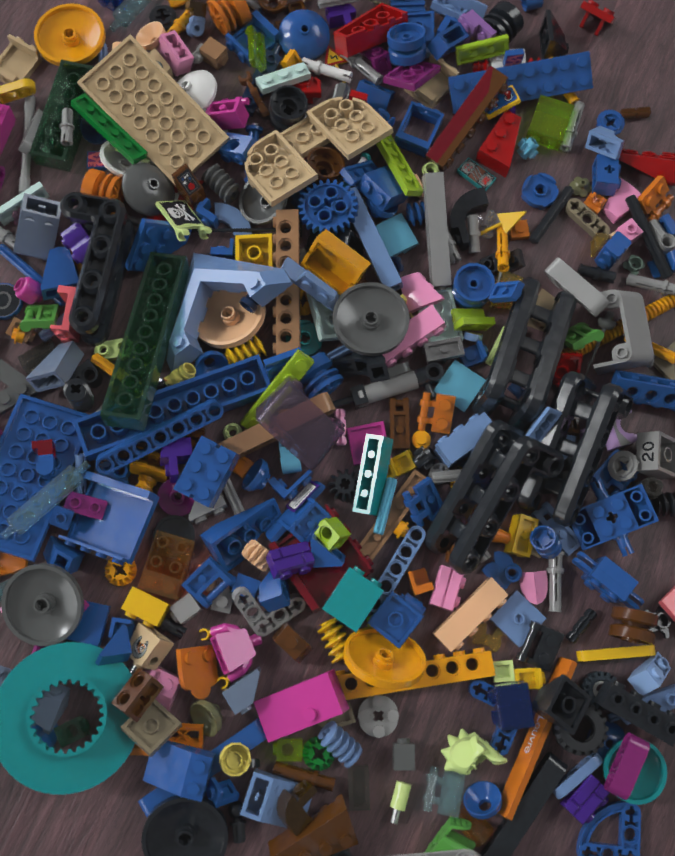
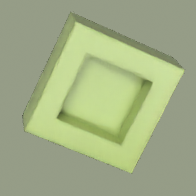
[493,660,515,683]

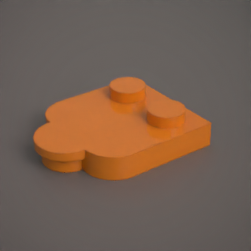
[176,644,218,699]

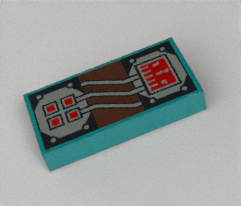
[457,157,496,191]

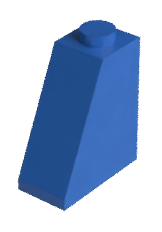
[41,246,79,300]

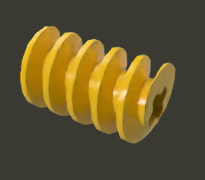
[225,335,267,365]
[318,618,346,664]

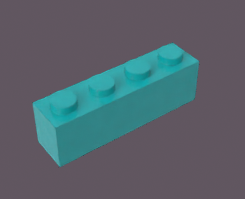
[352,434,394,516]

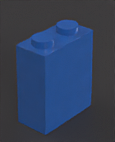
[357,165,408,212]

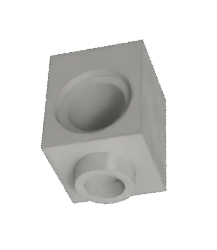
[169,593,203,624]

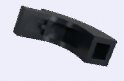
[448,187,489,251]

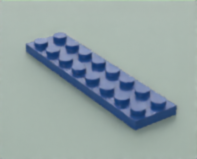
[448,51,593,114]

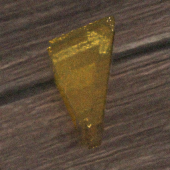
[590,233,610,257]

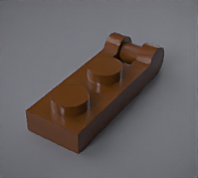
[389,398,410,450]

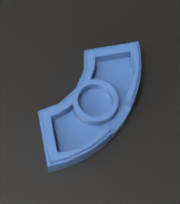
[215,203,252,238]

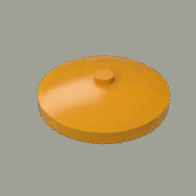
[34,3,106,67]
[343,627,426,689]

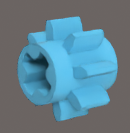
[517,137,539,160]

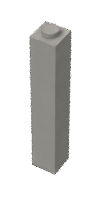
[422,172,452,290]

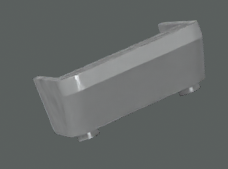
[593,289,654,375]

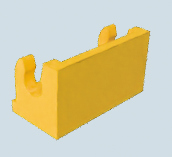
[503,514,539,558]

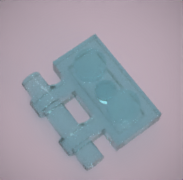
[422,766,466,819]

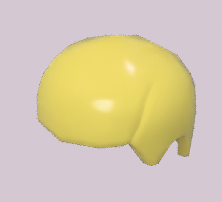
[219,742,252,777]

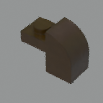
[277,780,318,836]

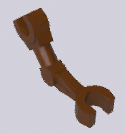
[238,71,270,117]

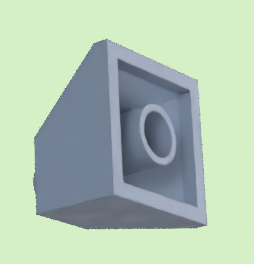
[222,666,261,715]

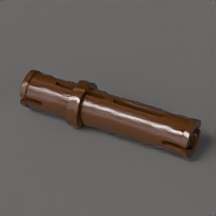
[272,760,336,792]

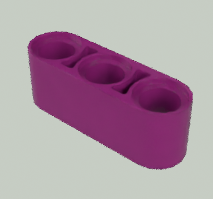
[604,732,650,800]

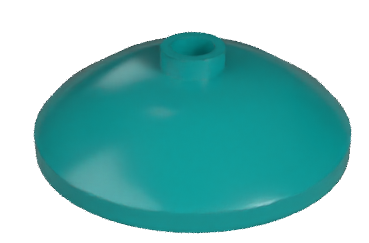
[603,739,667,805]

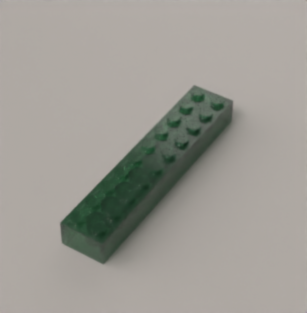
[100,252,190,431]

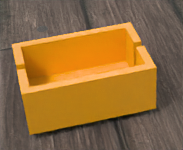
[300,229,371,295]

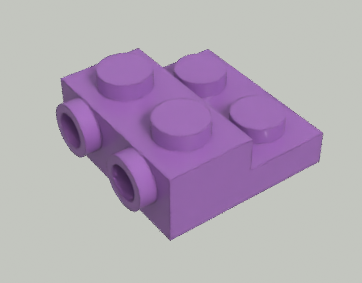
[458,9,497,60]

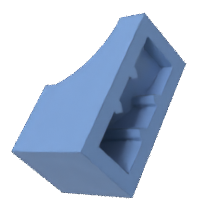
[585,126,624,160]

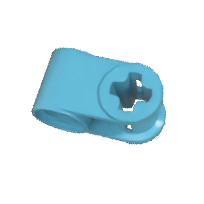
[279,436,302,475]

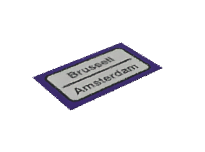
[286,480,320,512]

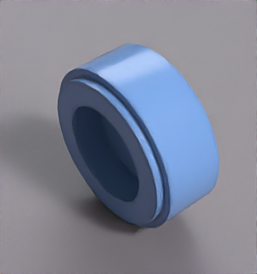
[463,331,483,342]

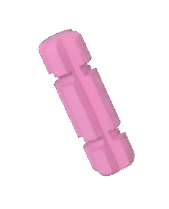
[334,408,347,446]

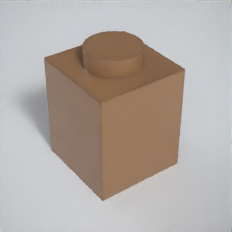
[199,37,228,70]

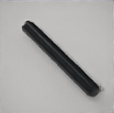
[625,195,672,280]

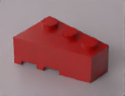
[476,110,521,178]

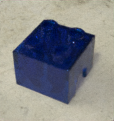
[487,680,535,731]

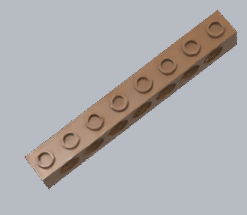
[273,209,301,355]

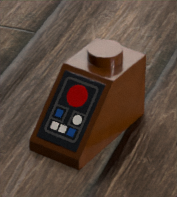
[172,163,206,208]

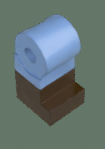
[185,0,207,38]

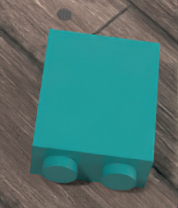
[322,566,384,632]

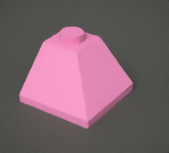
[143,666,181,711]

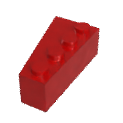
[333,3,408,57]

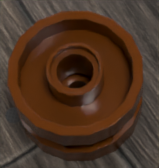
[608,606,659,645]

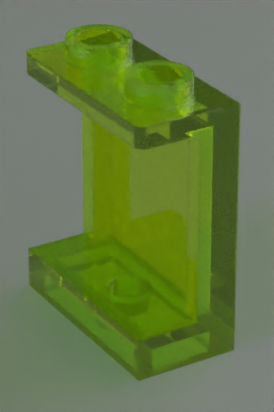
[526,95,574,150]

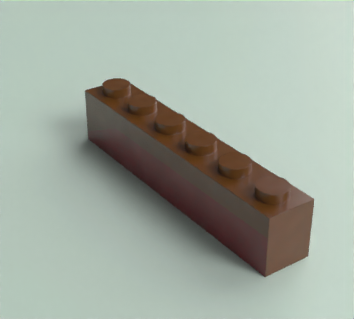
[426,65,509,172]

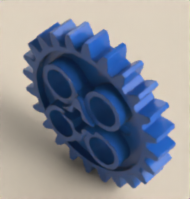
[298,179,359,235]

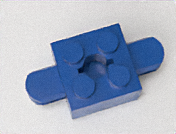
[572,551,644,610]

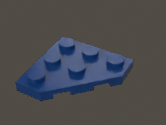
[125,218,192,272]

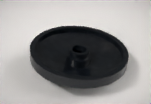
[141,795,228,856]

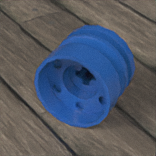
[298,352,344,399]

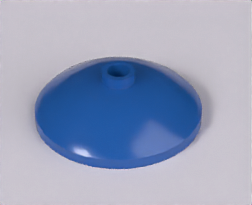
[279,9,330,62]

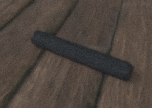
[529,186,574,244]

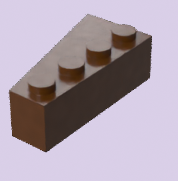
[268,794,359,856]

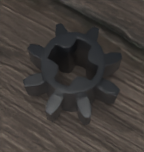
[413,446,437,470]

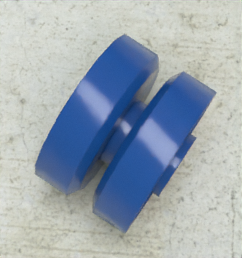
[387,22,427,66]
[451,263,495,309]

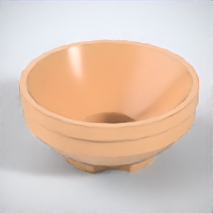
[136,21,166,51]

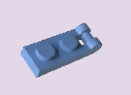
[531,501,580,556]

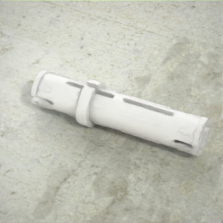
[302,57,353,83]

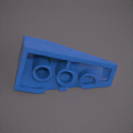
[200,498,282,572]

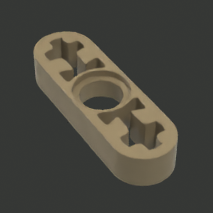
[565,198,610,241]

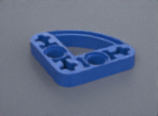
[576,801,641,856]

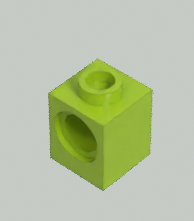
[314,517,351,551]

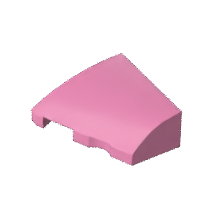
[602,178,641,224]
[401,272,445,313]

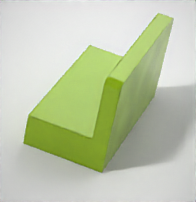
[451,308,496,331]

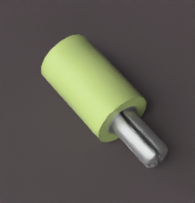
[390,780,412,824]

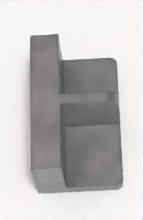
[422,336,465,364]

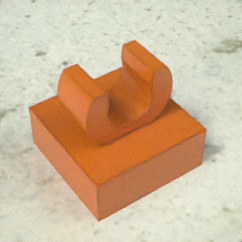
[584,192,607,215]

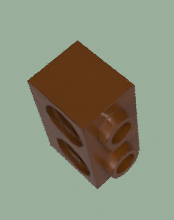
[111,668,164,722]

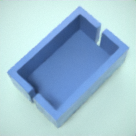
[434,412,492,469]

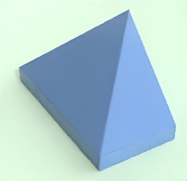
[525,406,563,442]

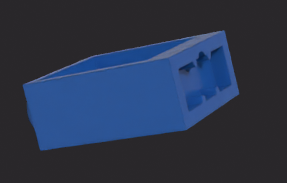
[395,101,444,158]

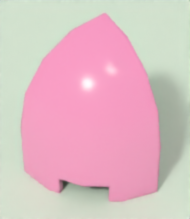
[519,571,548,604]

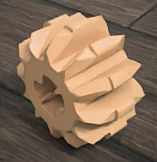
[241,540,269,571]

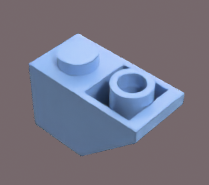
[627,652,671,695]

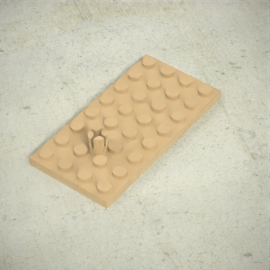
[77,34,230,187]

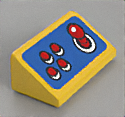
[486,85,521,120]

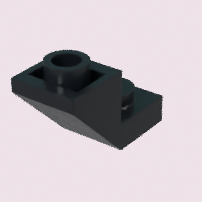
[480,248,526,276]

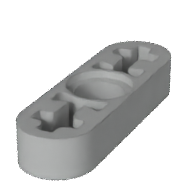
[18,109,47,155]

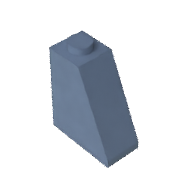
[26,341,84,392]

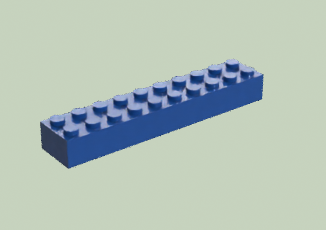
[73,354,271,462]

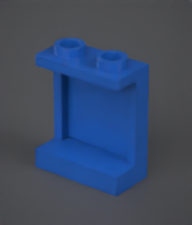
[225,10,280,67]

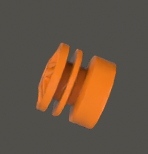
[206,0,251,36]
[80,168,125,214]

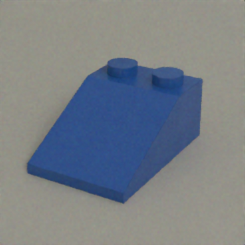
[143,740,216,802]

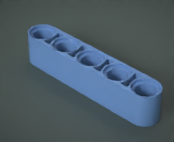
[370,526,426,613]

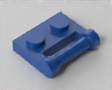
[181,556,236,608]

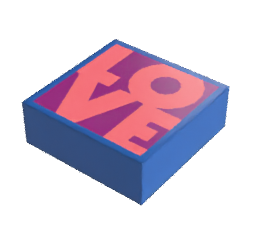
[502,48,524,67]
[87,151,106,170]

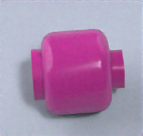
[14,277,43,305]

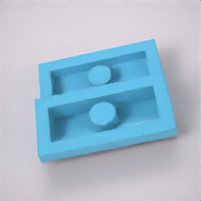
[376,213,419,257]
[433,359,486,412]

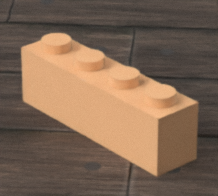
[432,577,508,652]

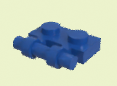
[593,448,639,496]
[402,477,443,527]

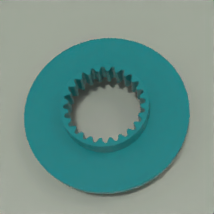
[0,642,135,795]

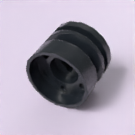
[483,1,524,43]
[270,85,308,133]

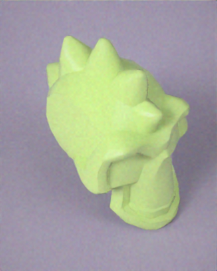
[441,728,507,775]

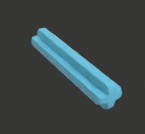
[373,477,397,535]

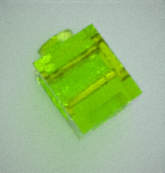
[273,737,303,762]

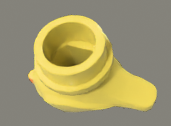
[163,362,196,386]

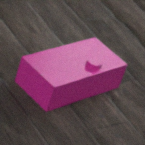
[253,669,349,743]

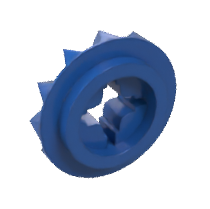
[596,110,625,135]

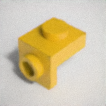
[514,667,546,690]

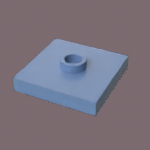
[489,590,546,648]

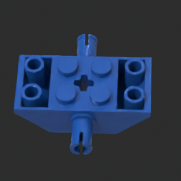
[571,479,659,557]

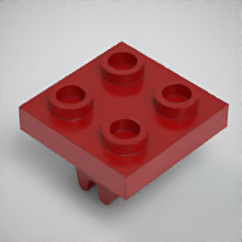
[579,0,616,36]

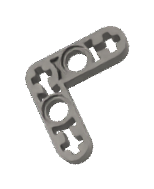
[232,586,306,637]

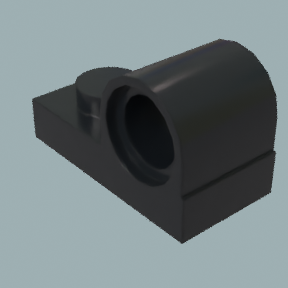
[61,359,103,388]

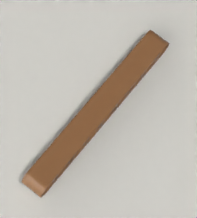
[178,392,336,478]

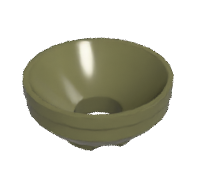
[190,700,223,737]

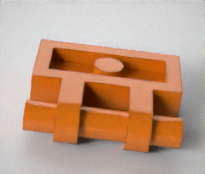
[637,176,674,222]
[417,392,456,434]

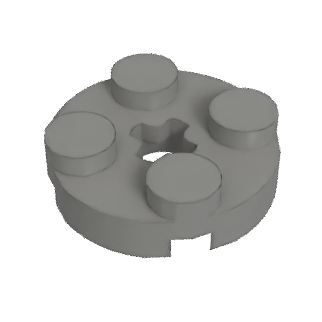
[358,695,399,738]

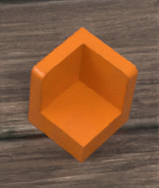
[406,568,434,596]

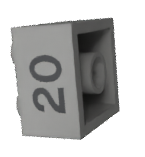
[635,431,675,479]

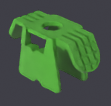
[424,817,476,853]

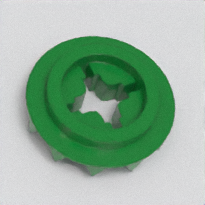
[303,736,335,771]

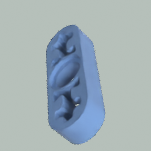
[552,752,603,799]

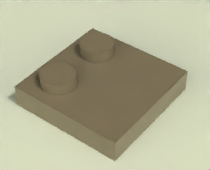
[121,699,182,758]

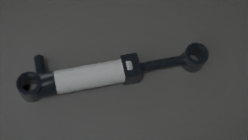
[332,362,444,410]

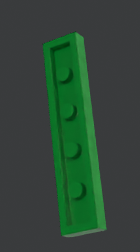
[71,93,148,165]

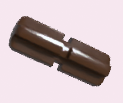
[620,107,651,119]

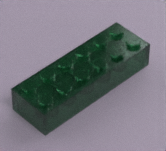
[29,59,94,172]

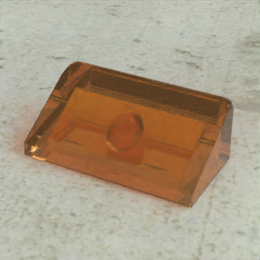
[448,799,494,847]

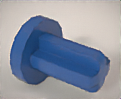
[245,123,263,141]

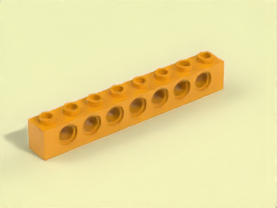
[335,647,496,700]

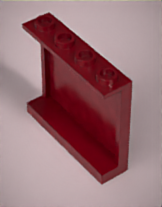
[268,504,374,613]

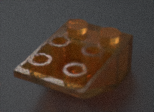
[137,530,195,601]

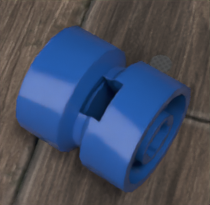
[530,525,562,559]

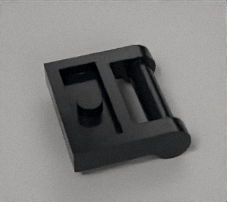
[516,620,565,672]

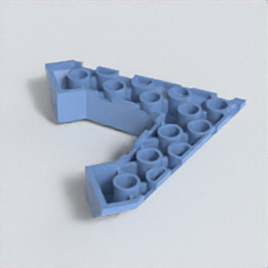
[166,253,293,372]

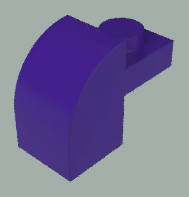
[325,3,356,29]
[160,437,192,483]

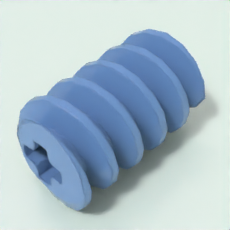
[318,721,363,768]

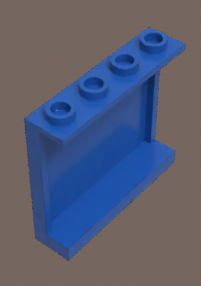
[58,471,160,566]

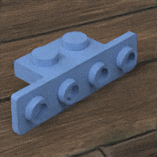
[430,0,488,19]
[281,257,340,312]

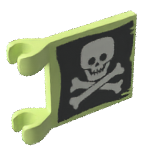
[155,200,212,242]

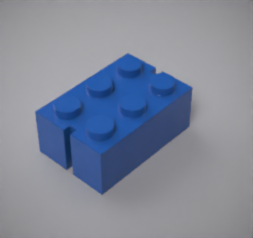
[173,435,240,509]

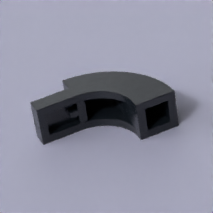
[332,352,390,383]

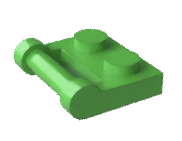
[20,304,60,332]
[564,322,604,351]

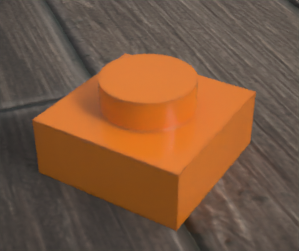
[509,219,530,241]

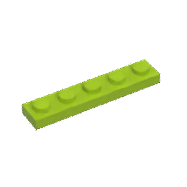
[376,135,424,197]
[241,349,314,429]

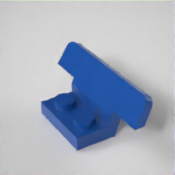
[265,481,332,542]

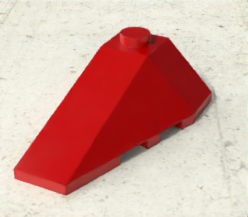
[619,149,675,186]

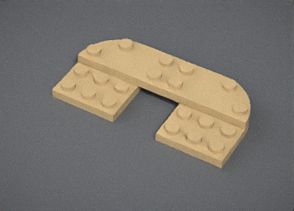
[245,97,393,207]

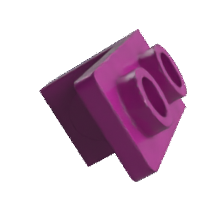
[360,45,392,76]
[64,491,108,520]

